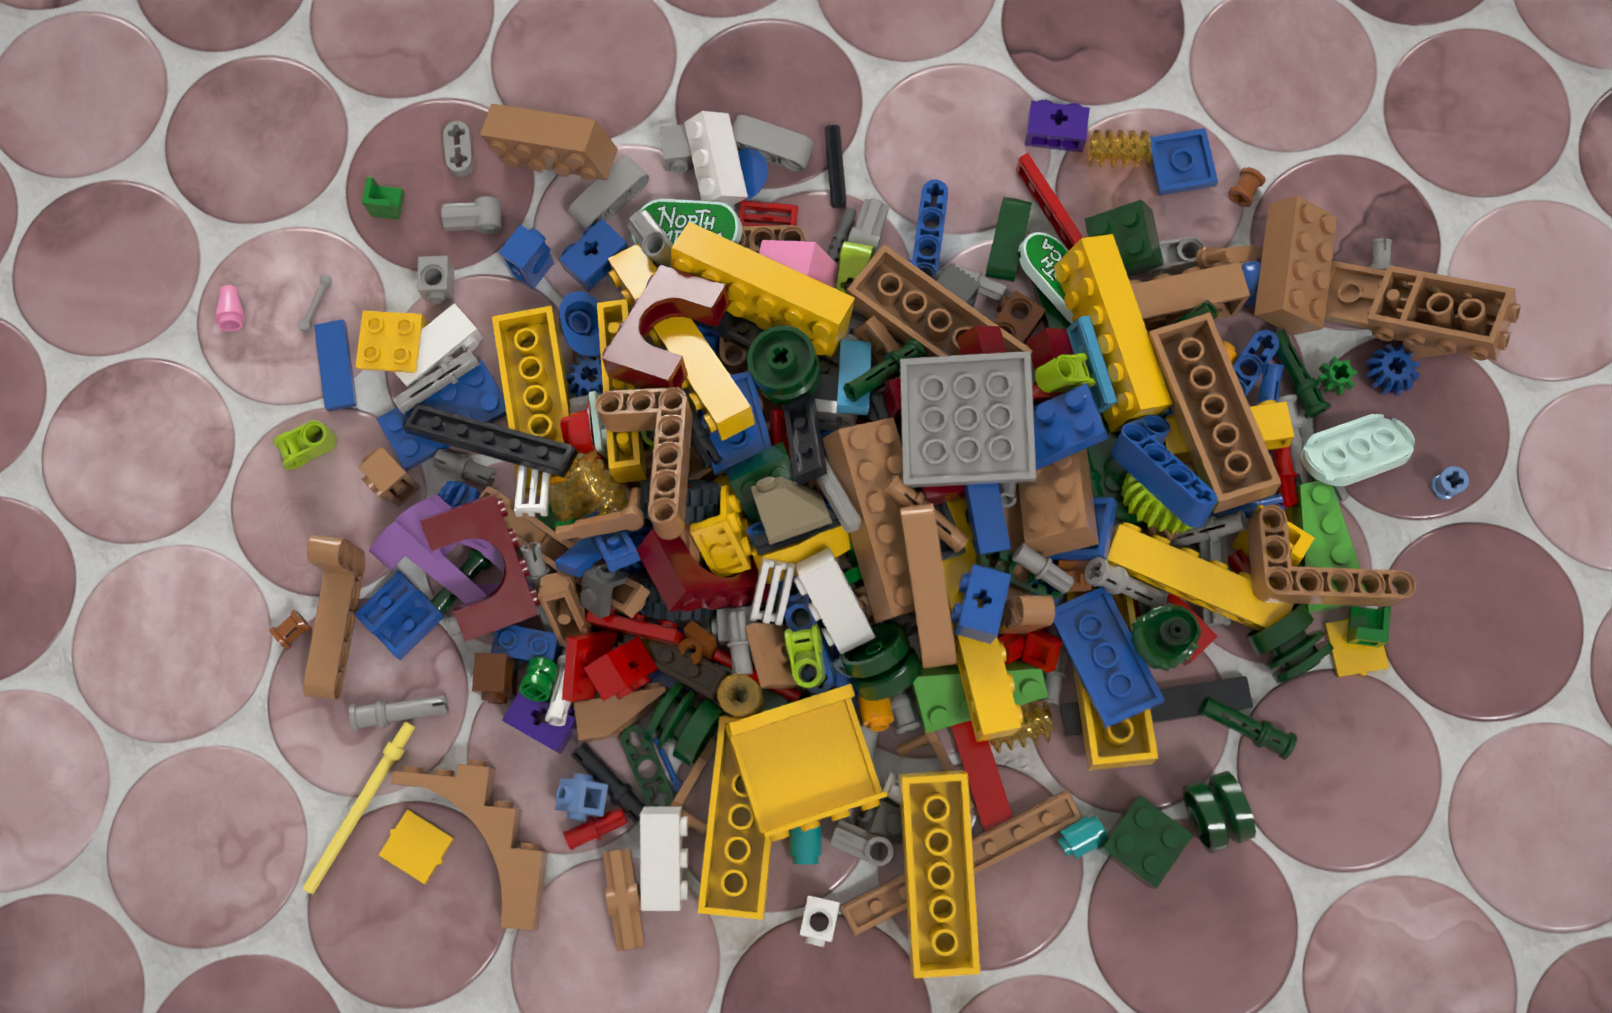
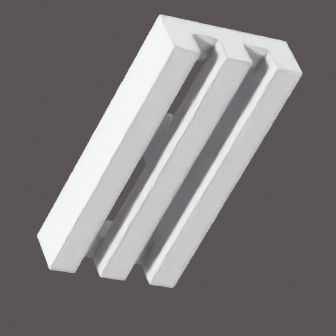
[514,465,551,517]
[750,558,795,626]

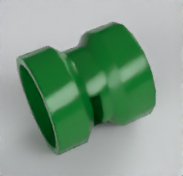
[519,657,559,702]

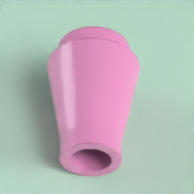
[214,285,246,331]

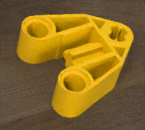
[752,526,852,584]

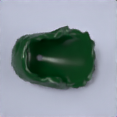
[1131,603,1201,671]

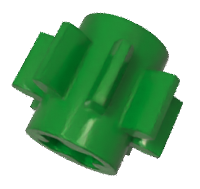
[1316,356,1358,397]

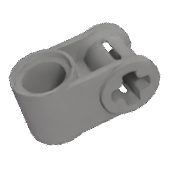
[1148,237,1204,278]

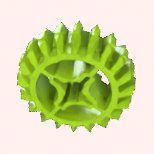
[1121,473,1194,535]

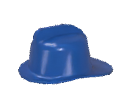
[559,291,601,357]

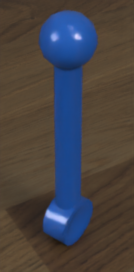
[653,734,683,792]

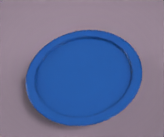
[738,149,768,200]

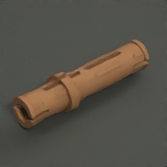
[883,474,969,553]

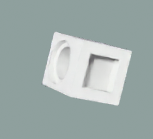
[800,895,840,947]

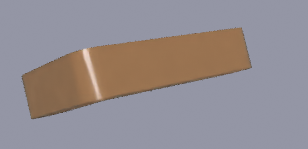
[720,225,806,375]
[595,387,693,540]
[987,483,1055,634]
[900,503,957,668]
[1247,504,1416,607]
[303,535,366,700]

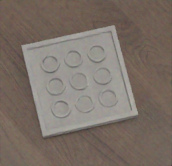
[900,351,1036,487]

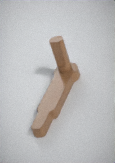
[1196,245,1263,269]
[554,488,644,541]
[896,727,975,809]
[669,737,717,835]

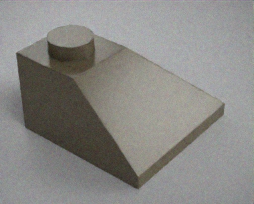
[751,476,832,545]

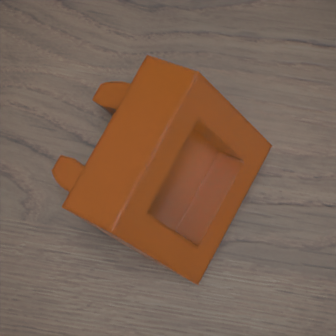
[1059,560,1093,592]
[678,621,717,665]

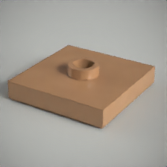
[745,623,804,688]

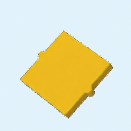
[1324,617,1389,678]
[379,809,455,884]

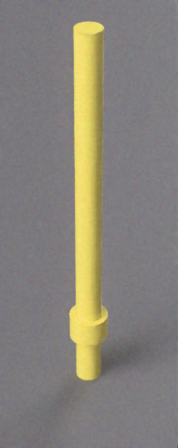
[303,721,416,894]

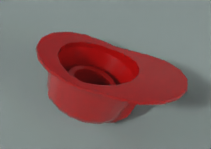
[560,402,609,470]

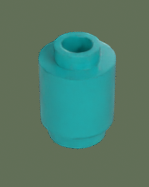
[1057,815,1108,859]
[789,824,822,865]

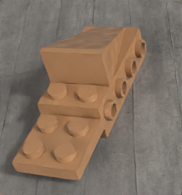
[1325,261,1521,361]

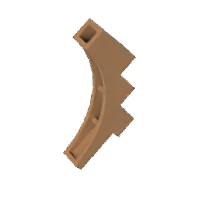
[478,486,650,618]

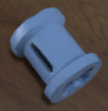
[1430,466,1469,500]

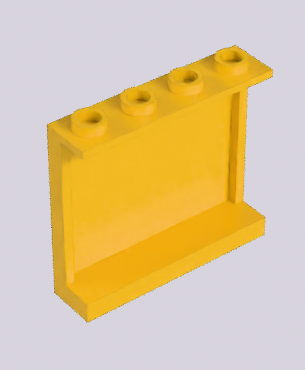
[725,684,888,842]

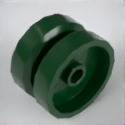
[747,325,822,405]
[839,622,922,701]
[1182,770,1256,853]

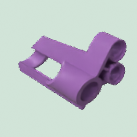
[369,494,532,604]

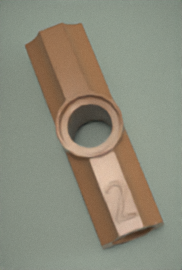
[603,848,645,951]

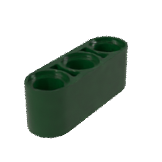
[985,196,1032,283]

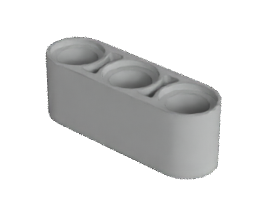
[732,115,815,173]
[568,155,650,230]

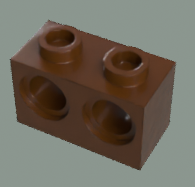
[994,291,1046,345]
[472,653,519,704]

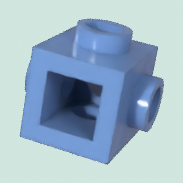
[555,773,608,821]

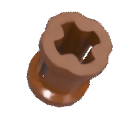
[1227,167,1266,207]
[269,609,312,650]

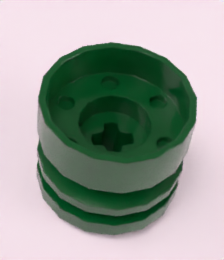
[1245,604,1334,683]
[644,682,725,767]

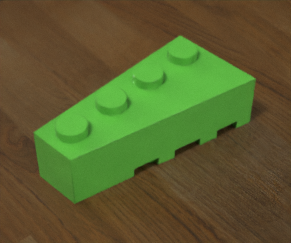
[1292,480,1368,615]
[911,656,1048,733]

